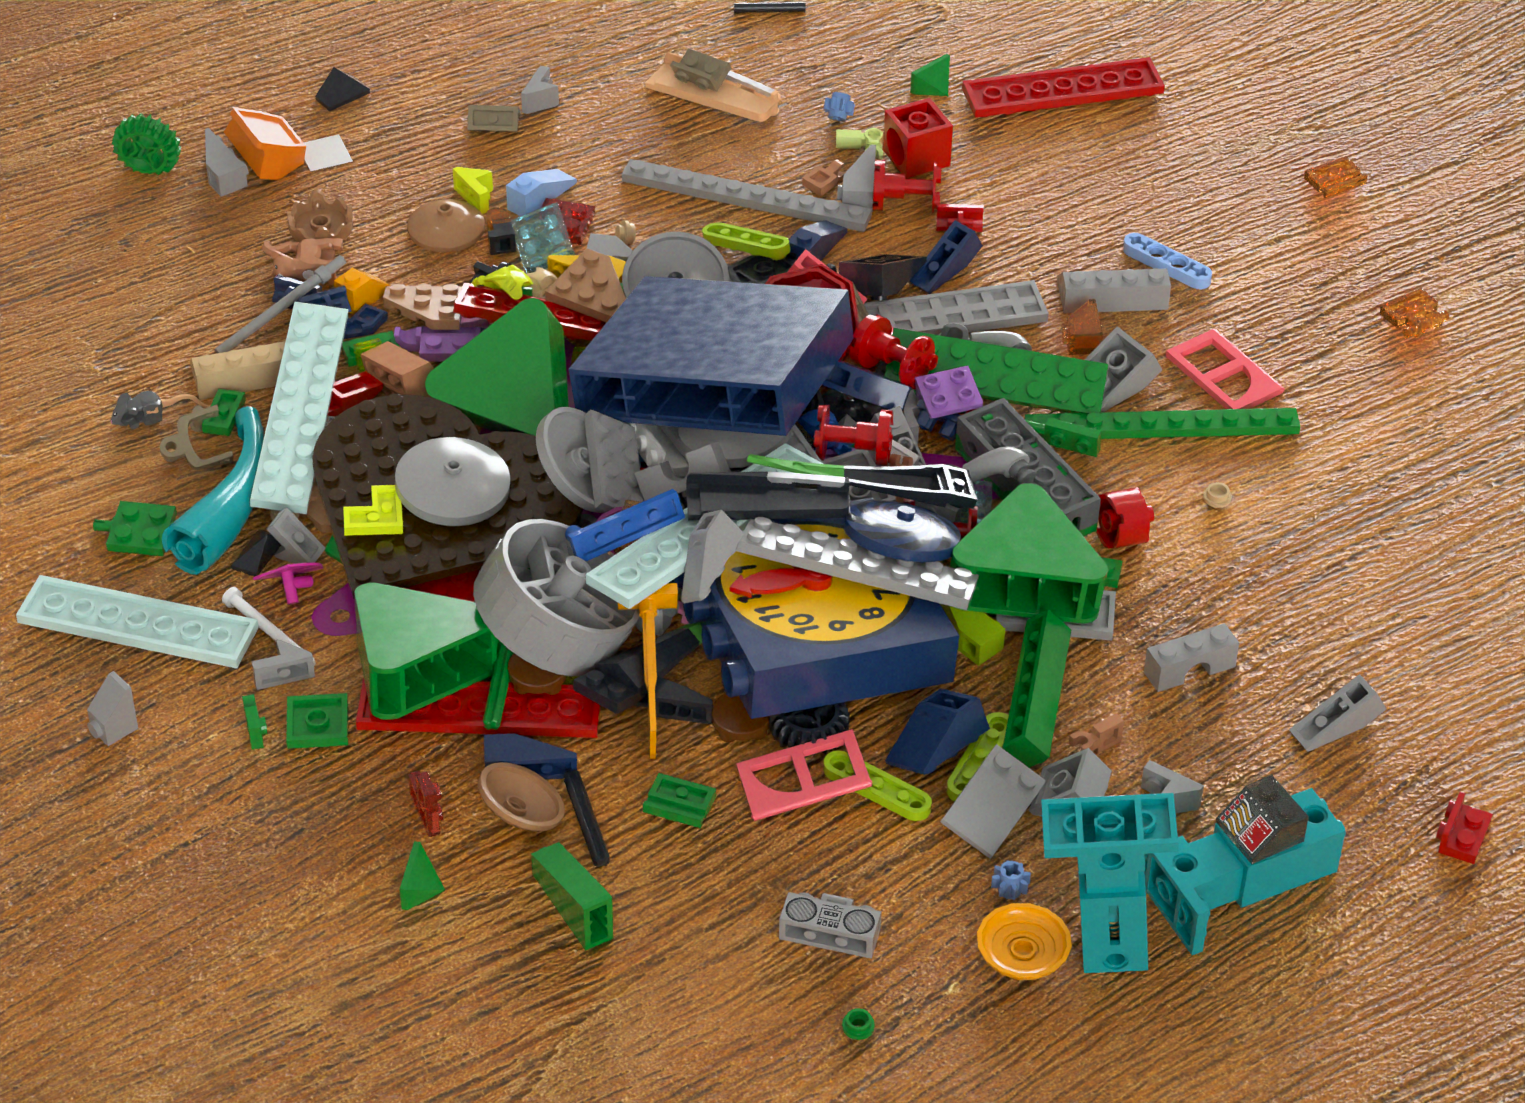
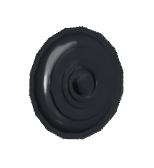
[822,389,888,422]

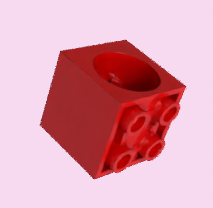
[883,98,953,179]

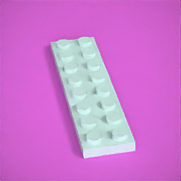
[16,575,259,668]

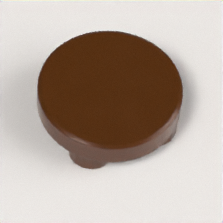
[508,653,567,695]
[712,693,770,742]

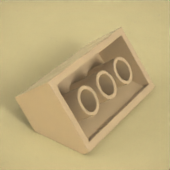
[190,341,286,400]

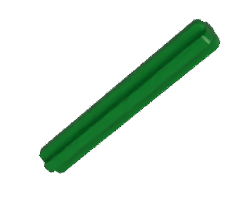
[483,641,514,730]

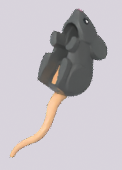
[111,391,211,430]

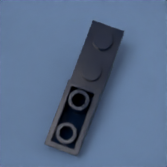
[822,360,911,412]

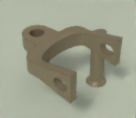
[160,405,233,470]

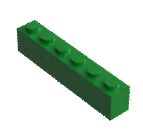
[1003,609,1071,768]

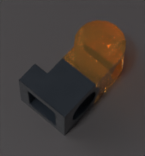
[486,207,516,255]

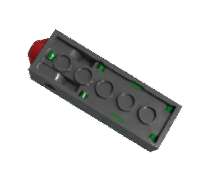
[955,398,1101,537]

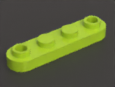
[702,222,790,260]
[947,712,1009,802]
[823,751,932,821]

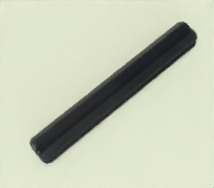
[564,769,610,867]

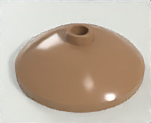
[407,199,485,252]
[478,762,565,831]

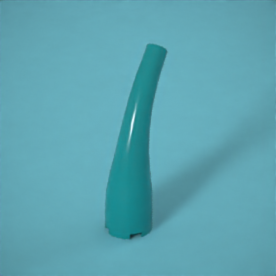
[162,406,265,575]

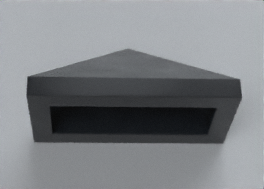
[315,67,370,112]
[231,529,281,577]

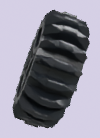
[769,702,850,756]

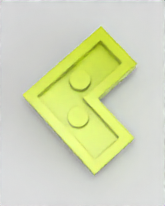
[343,485,403,536]

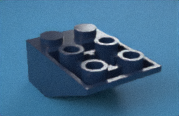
[885,688,990,775]

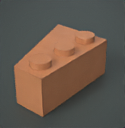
[361,341,434,398]

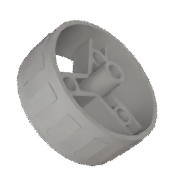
[473,519,639,676]

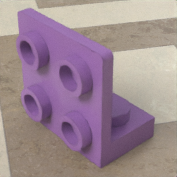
[915,366,983,418]

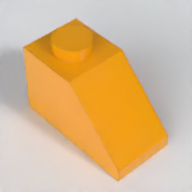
[334,268,391,315]

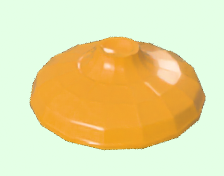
[977,903,1072,980]

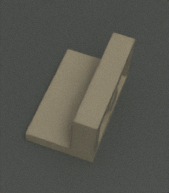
[467,105,521,133]

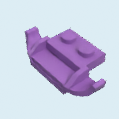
[394,326,485,361]

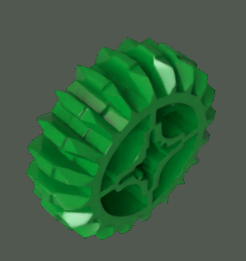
[112,113,181,175]

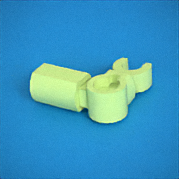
[836,128,883,160]

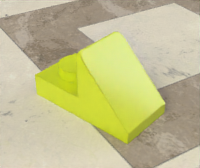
[453,167,493,214]

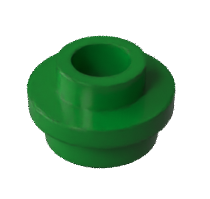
[842,1008,875,1040]

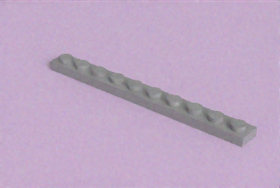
[622,159,872,232]

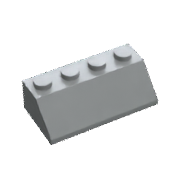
[1057,268,1171,313]

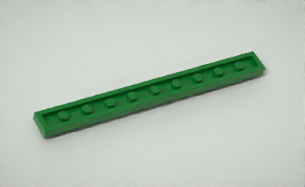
[1024,408,1300,440]

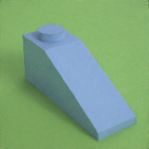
[506,169,577,220]

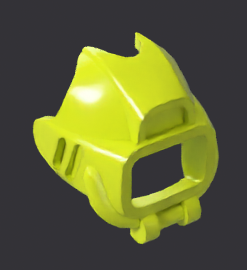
[472,264,533,300]

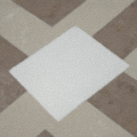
[304,134,353,171]

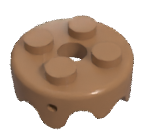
[287,190,353,242]

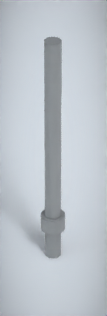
[215,255,347,353]

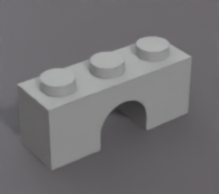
[634,442,730,501]
[1144,623,1239,692]

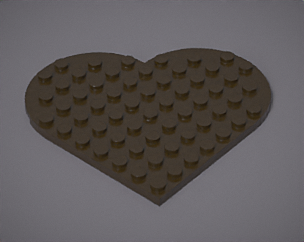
[312,394,583,599]

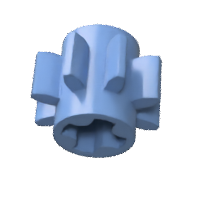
[823,92,855,121]
[991,860,1031,900]

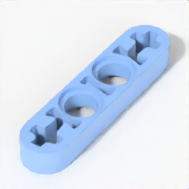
[1123,233,1212,290]

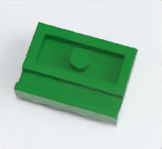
[643,773,716,828]

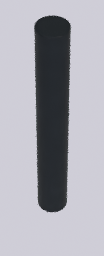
[734,2,806,13]

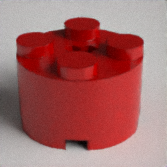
[1096,487,1155,549]

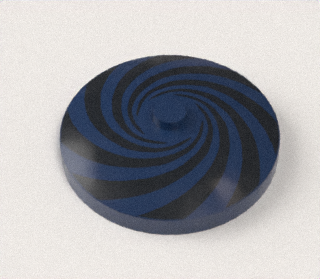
[844,500,961,562]

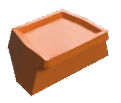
[224,108,306,180]

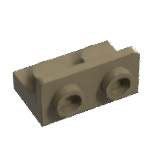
[670,48,731,92]

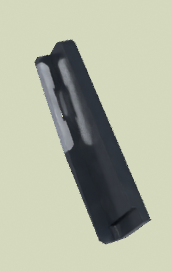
[686,472,850,521]

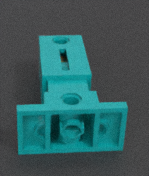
[1144,788,1346,955]
[1041,793,1179,973]

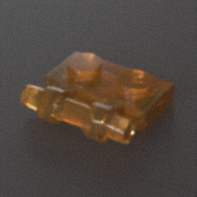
[1379,288,1449,339]

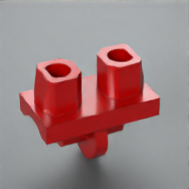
[936,204,984,232]

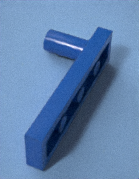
[565,489,685,561]

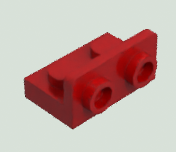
[1436,791,1493,864]

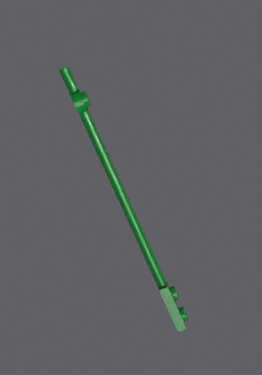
[911,389,1101,457]

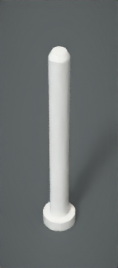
[222,587,316,666]

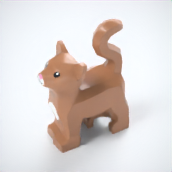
[262,238,343,286]

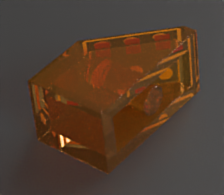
[1062,299,1103,355]

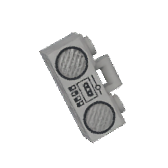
[779,892,882,959]

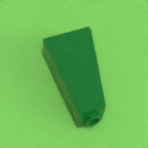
[531,842,614,951]

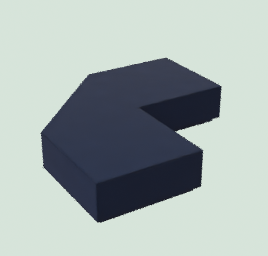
[343,304,388,340]

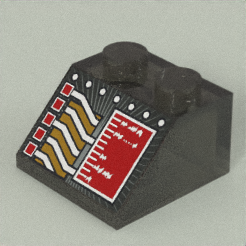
[1216,775,1309,864]

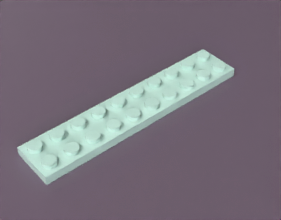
[250,302,348,514]
[586,443,823,609]

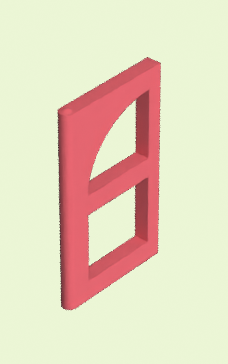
[1166,329,1285,409]
[736,729,872,821]

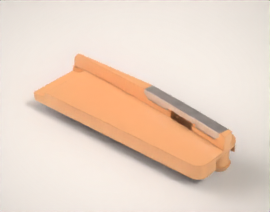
[645,52,781,122]

